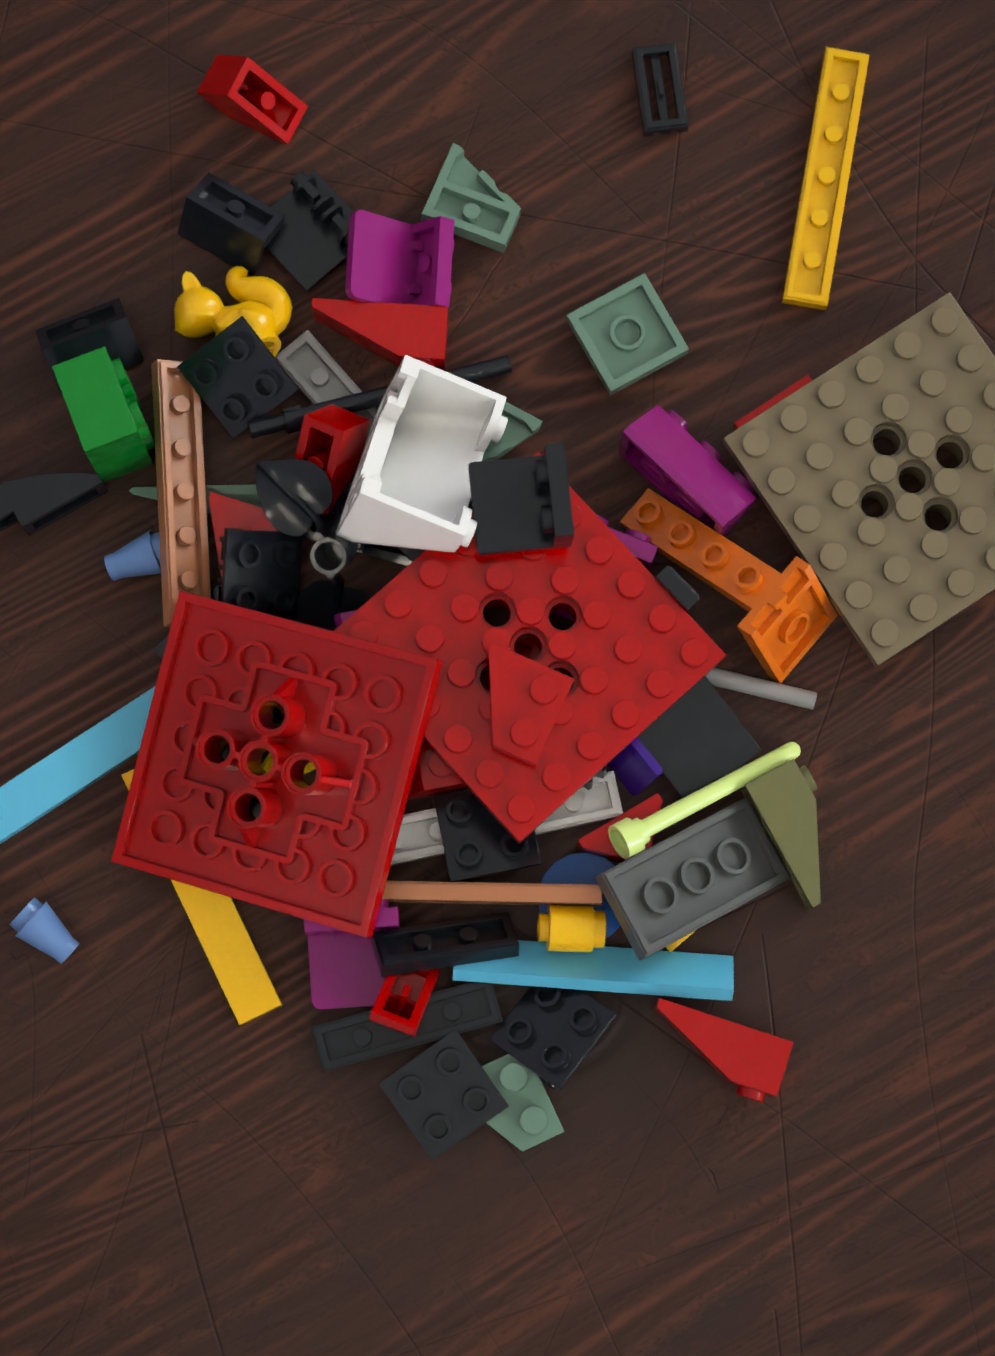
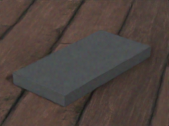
[595,797,791,961]

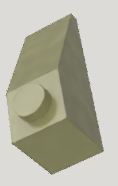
[741,759,821,911]

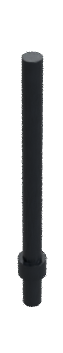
[247,355,512,439]

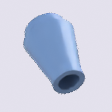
[104,530,161,581]
[9,897,80,964]

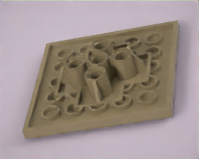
[722,292,995,668]

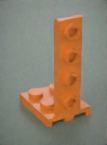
[620,488,838,683]

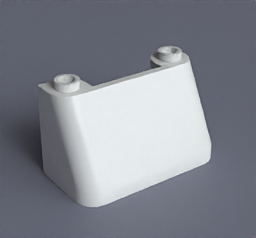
[336,355,508,553]

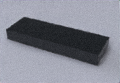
[372,912,519,977]

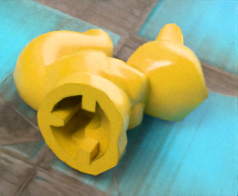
[174,266,293,357]

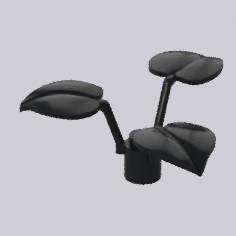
[255,459,425,631]

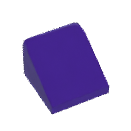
[608,737,663,796]

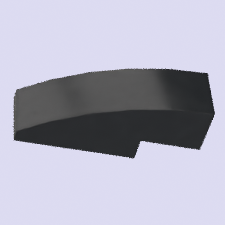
[0,472,108,536]

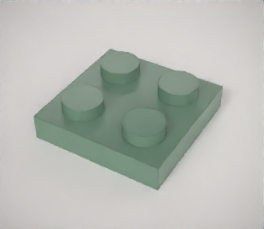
[566,273,689,396]

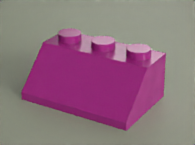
[618,405,757,537]

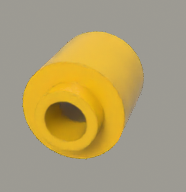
[537,904,606,952]

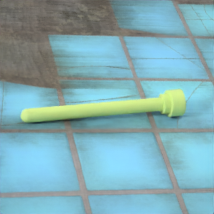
[608,742,801,860]

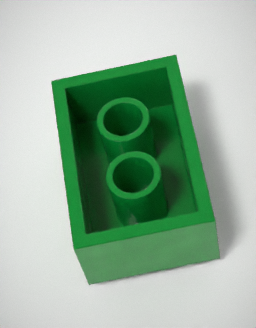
[52,346,155,483]

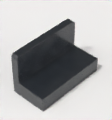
[178,172,285,276]
[35,298,144,393]

